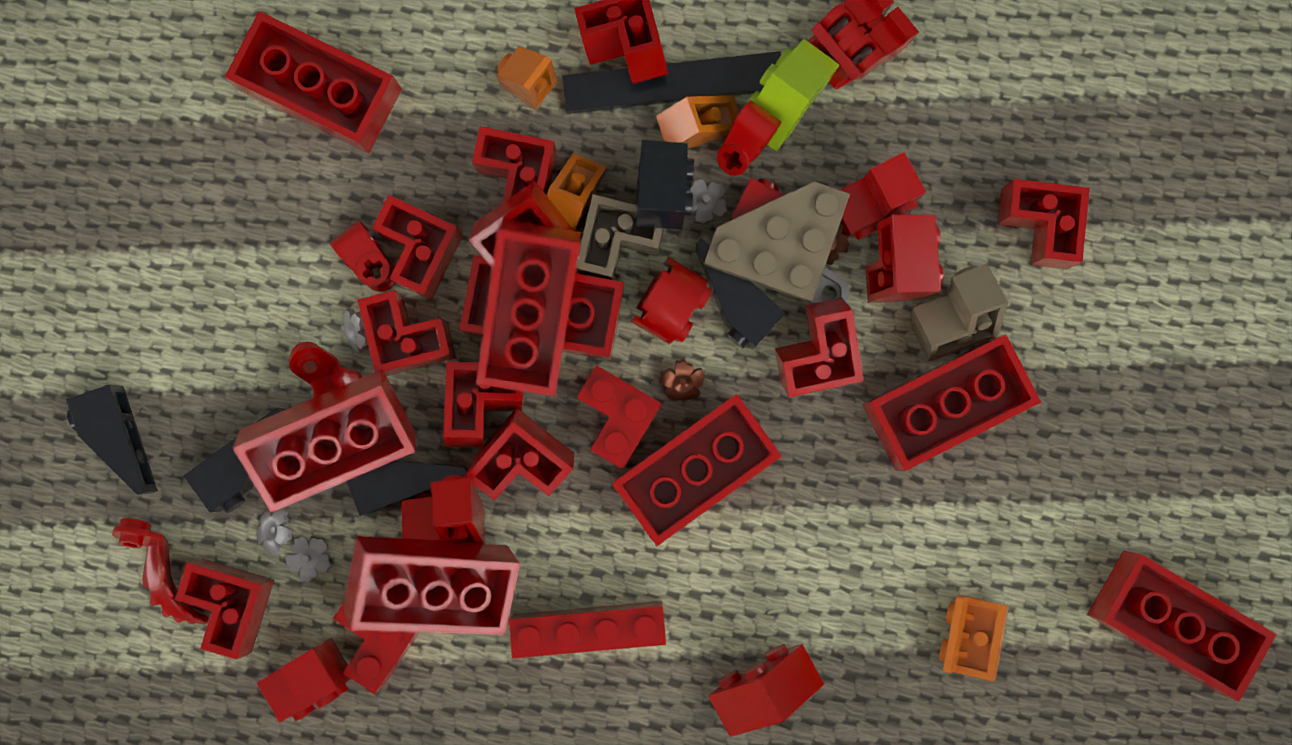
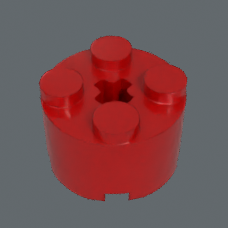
[630,257,713,345]

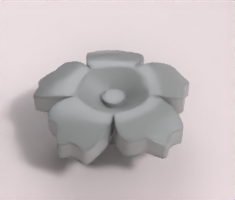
[690,179,727,224]
[343,308,368,353]
[257,508,293,554]
[285,536,332,582]

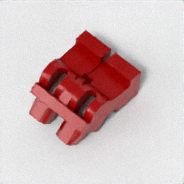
[808,0,919,90]

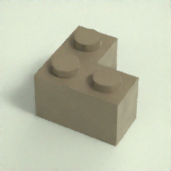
[576,195,664,280]
[911,264,1008,362]

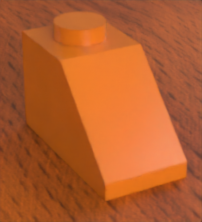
[496,46,557,111]
[656,95,740,149]
[547,153,607,231]

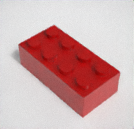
[225,11,402,153]
[476,219,581,396]
[459,255,625,361]
[862,334,1042,471]
[233,369,416,513]
[612,394,782,547]
[343,535,520,635]
[1087,550,1277,702]

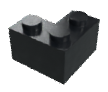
[636,140,694,230]

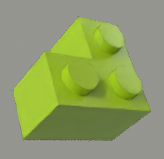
[746,39,840,152]

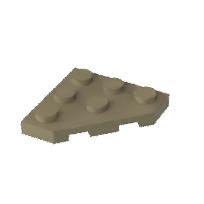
[704,181,850,303]

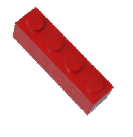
[509,601,666,659]

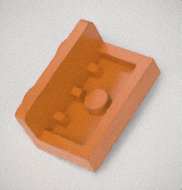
[939,595,1009,682]

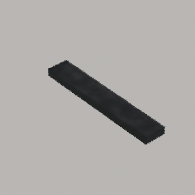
[562,51,781,114]

